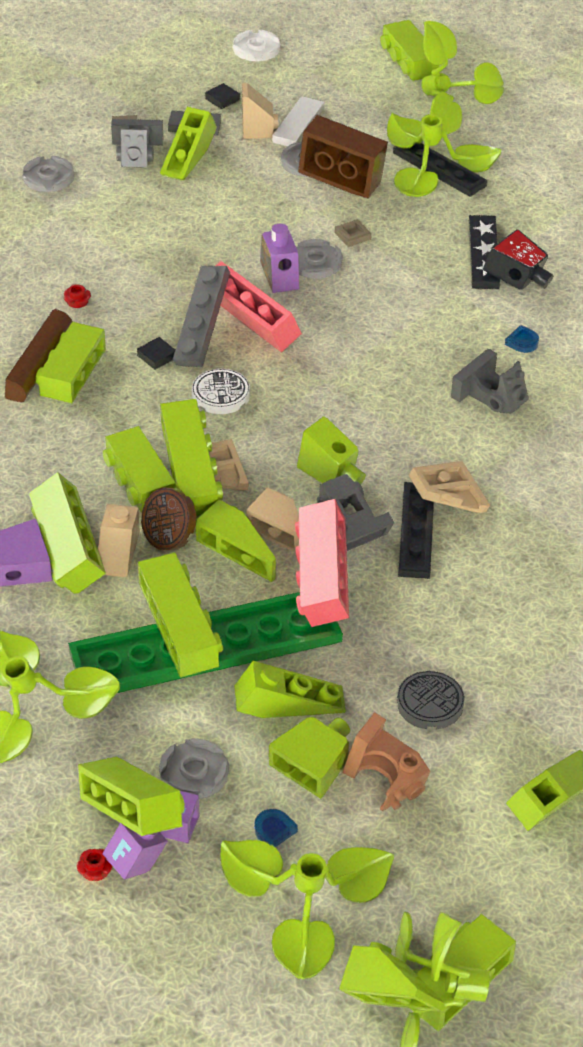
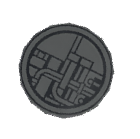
[397,671,465,729]

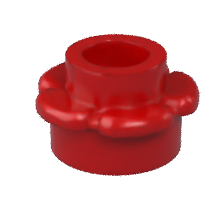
[64,284,91,308]
[77,849,113,881]

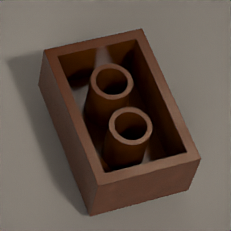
[298,115,388,198]

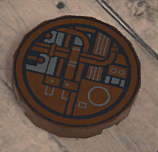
[141,488,196,550]

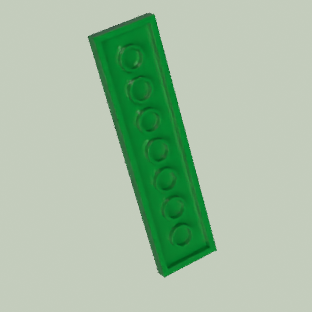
[68,592,343,693]

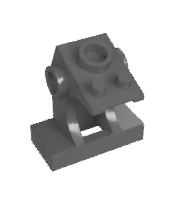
[111,119,164,167]
[451,349,529,414]
[317,474,395,551]

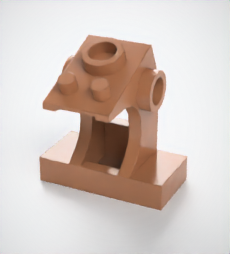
[342,712,431,811]

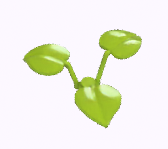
[422,21,504,134]
[387,113,502,197]
[0,630,120,763]
[220,840,394,979]
[395,911,490,1047]

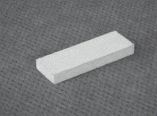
[273,96,324,146]

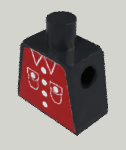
[482,229,554,290]

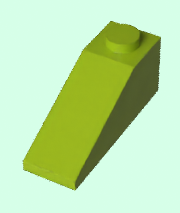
[160,106,217,181]
[196,499,276,582]
[339,942,445,1012]

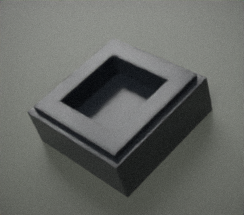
[205,83,240,109]
[137,337,176,370]

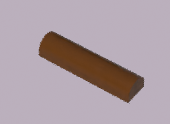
[5,308,73,403]

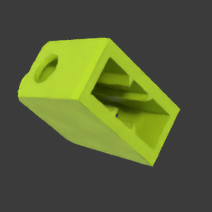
[297,416,366,485]
[269,717,351,799]

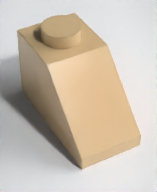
[242,83,278,139]
[247,487,299,553]
[98,504,140,577]

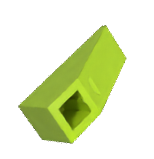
[234,661,346,718]
[506,749,583,831]

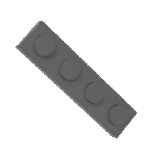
[173,266,230,367]

